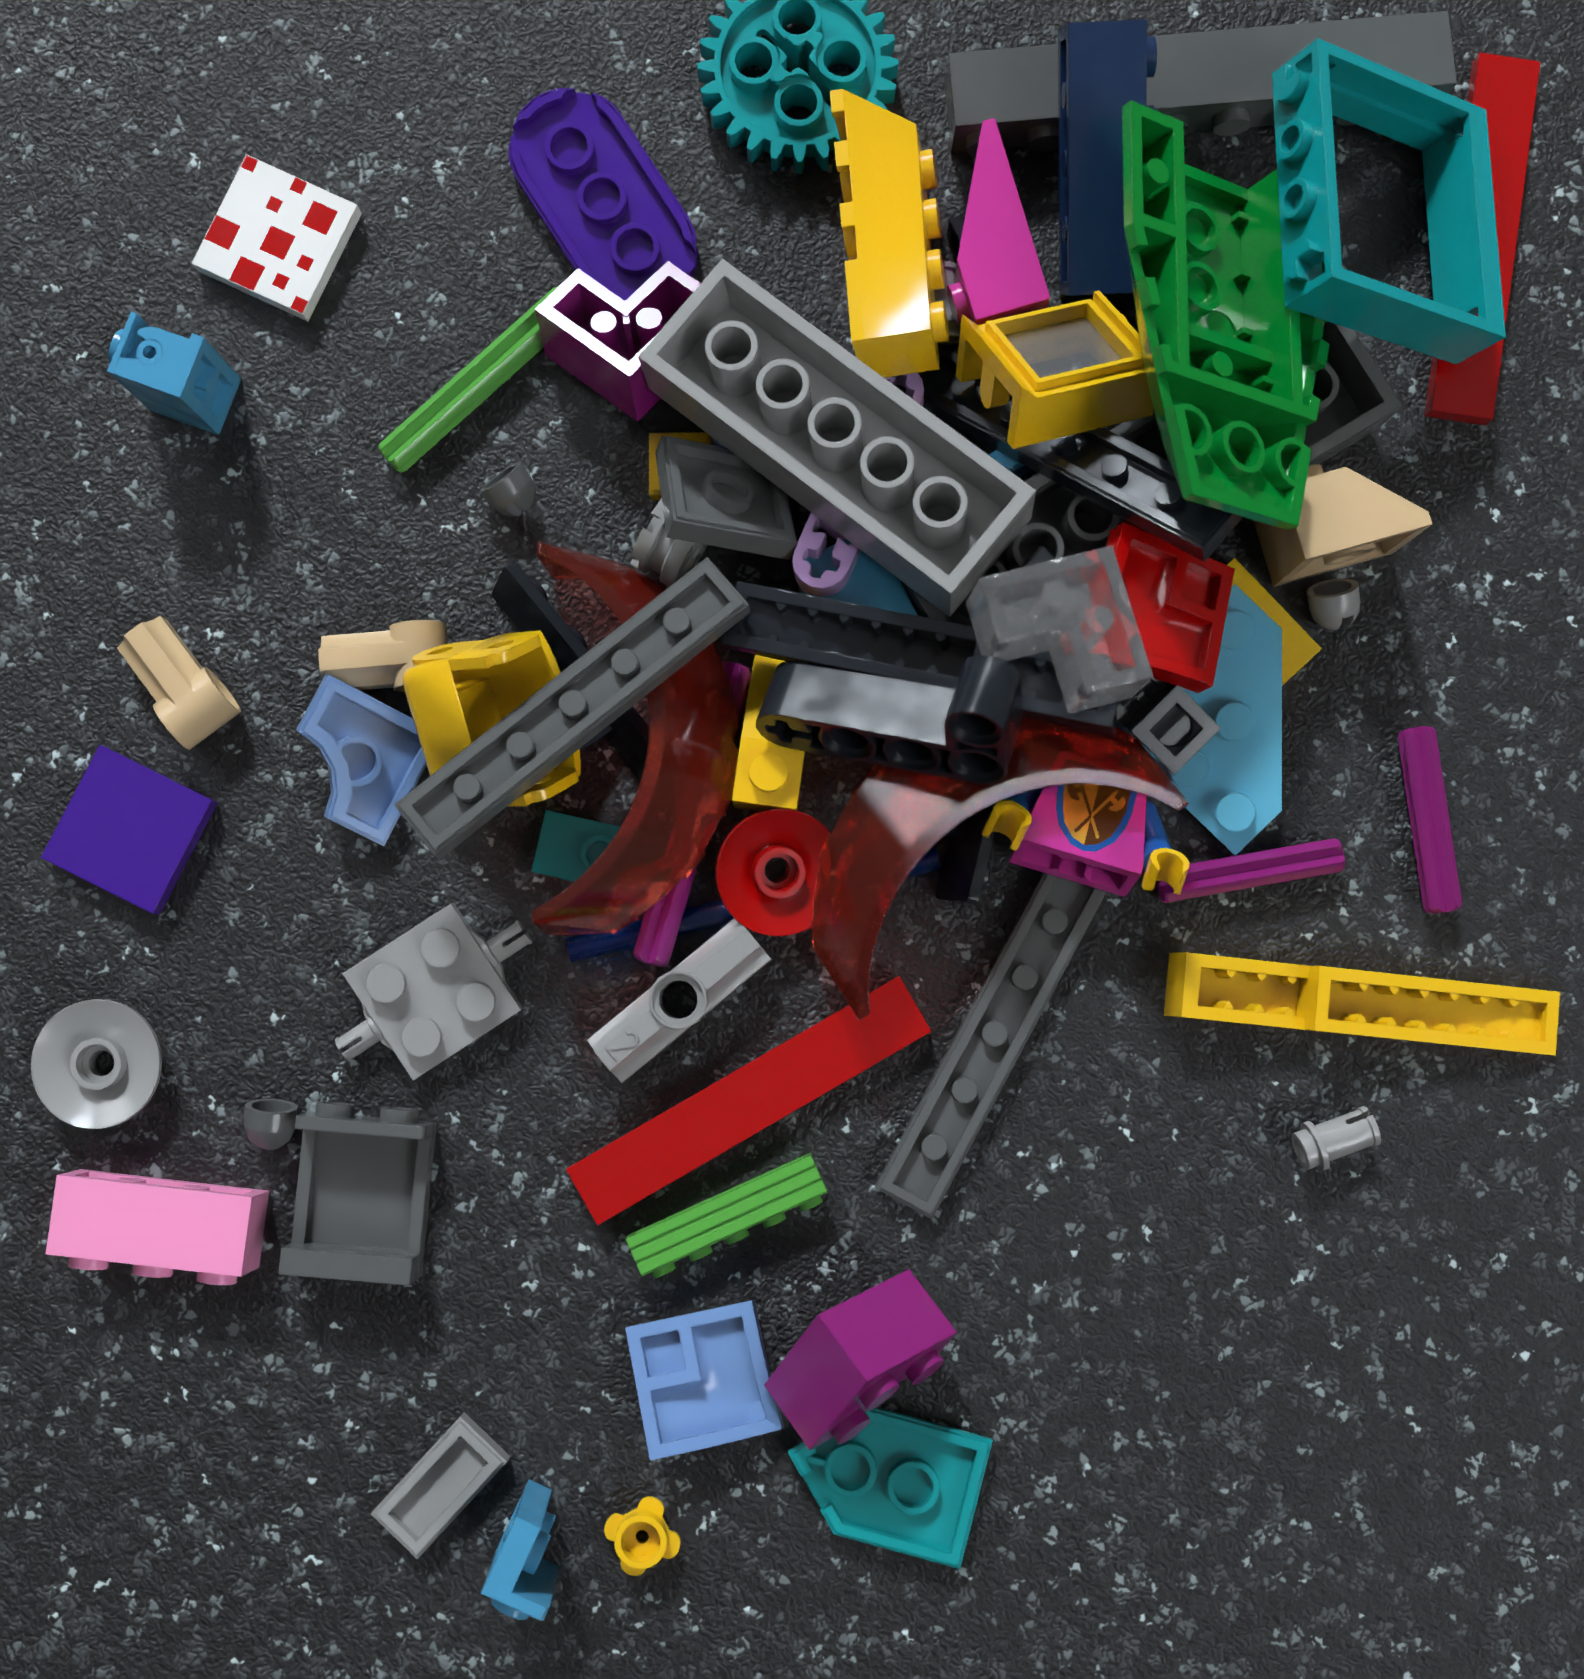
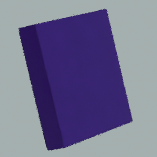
[40,745,218,915]

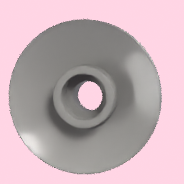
[31,999,162,1129]

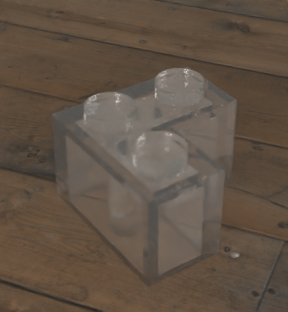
[966,545,1153,714]

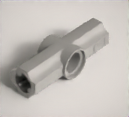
[587,918,772,1083]

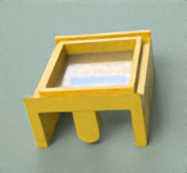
[956,290,1154,449]

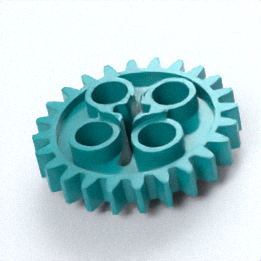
[697,0,899,174]

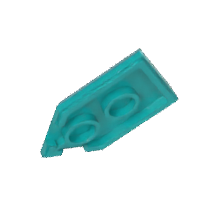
[788,1407,993,1569]

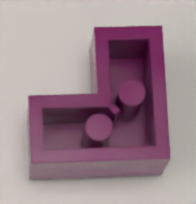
[535,261,701,422]
[764,1269,957,1450]

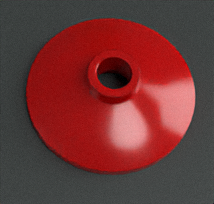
[715,808,843,936]

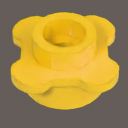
[604,1496,680,1576]

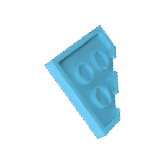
[1112,584,1282,856]

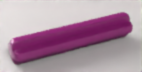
[1398,726,1463,914]
[1155,838,1345,903]

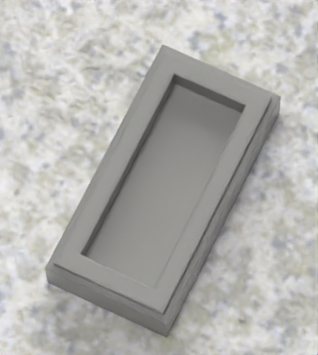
[371,1412,511,1559]

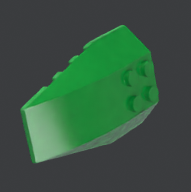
[1122,100,1330,531]

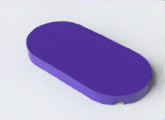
[508,88,698,301]

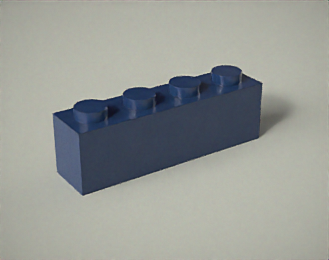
[1058,19,1157,296]

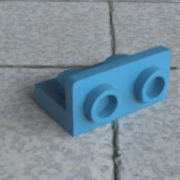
[481,1479,559,1621]

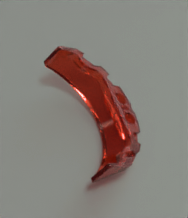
[532,542,739,935]
[810,717,1189,1021]

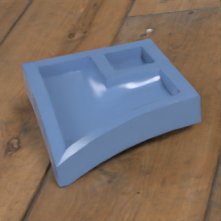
[625,1299,784,1460]

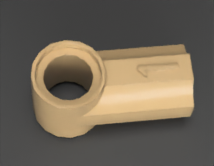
[117,616,241,750]
[318,620,448,692]

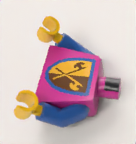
[982,735,1190,897]

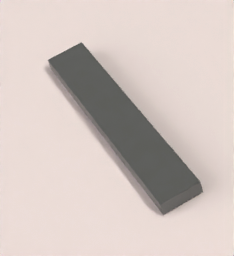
[394,557,750,860]
[875,873,1107,1219]

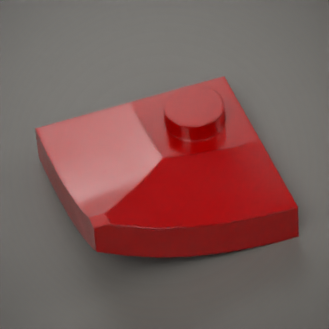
[1071,522,1235,694]

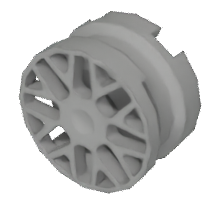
[630,499,708,587]

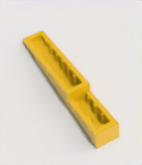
[1164,952,1560,1056]

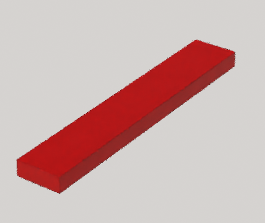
[1424,52,1541,426]
[566,976,932,1225]

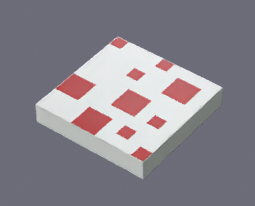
[192,154,362,321]

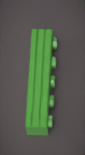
[626,1152,827,1278]

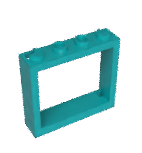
[1272,38,1506,364]

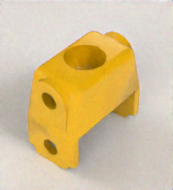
[403,630,581,806]

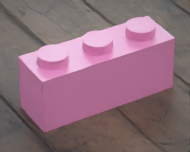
[46,1169,269,1285]

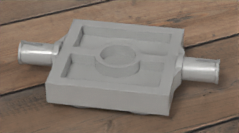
[335,902,532,1080]

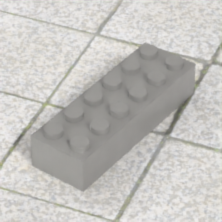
[638,258,1036,617]

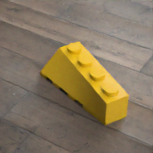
[830,89,949,378]

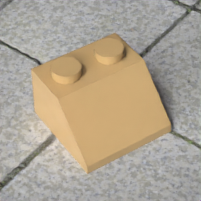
[1253,464,1432,587]

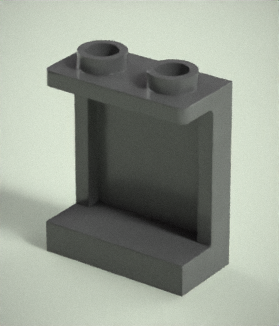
[278,1101,437,1285]

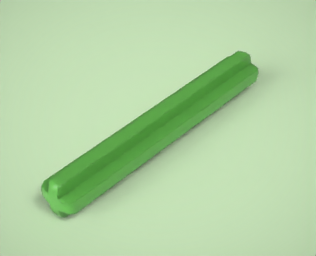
[378,287,557,473]

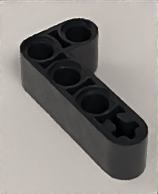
[756,655,1023,785]

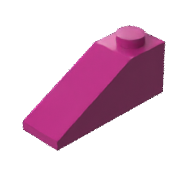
[947,118,1050,325]

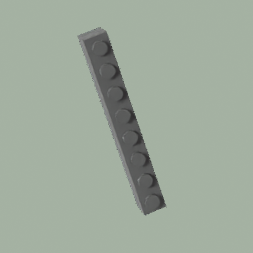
[944,11,1457,157]

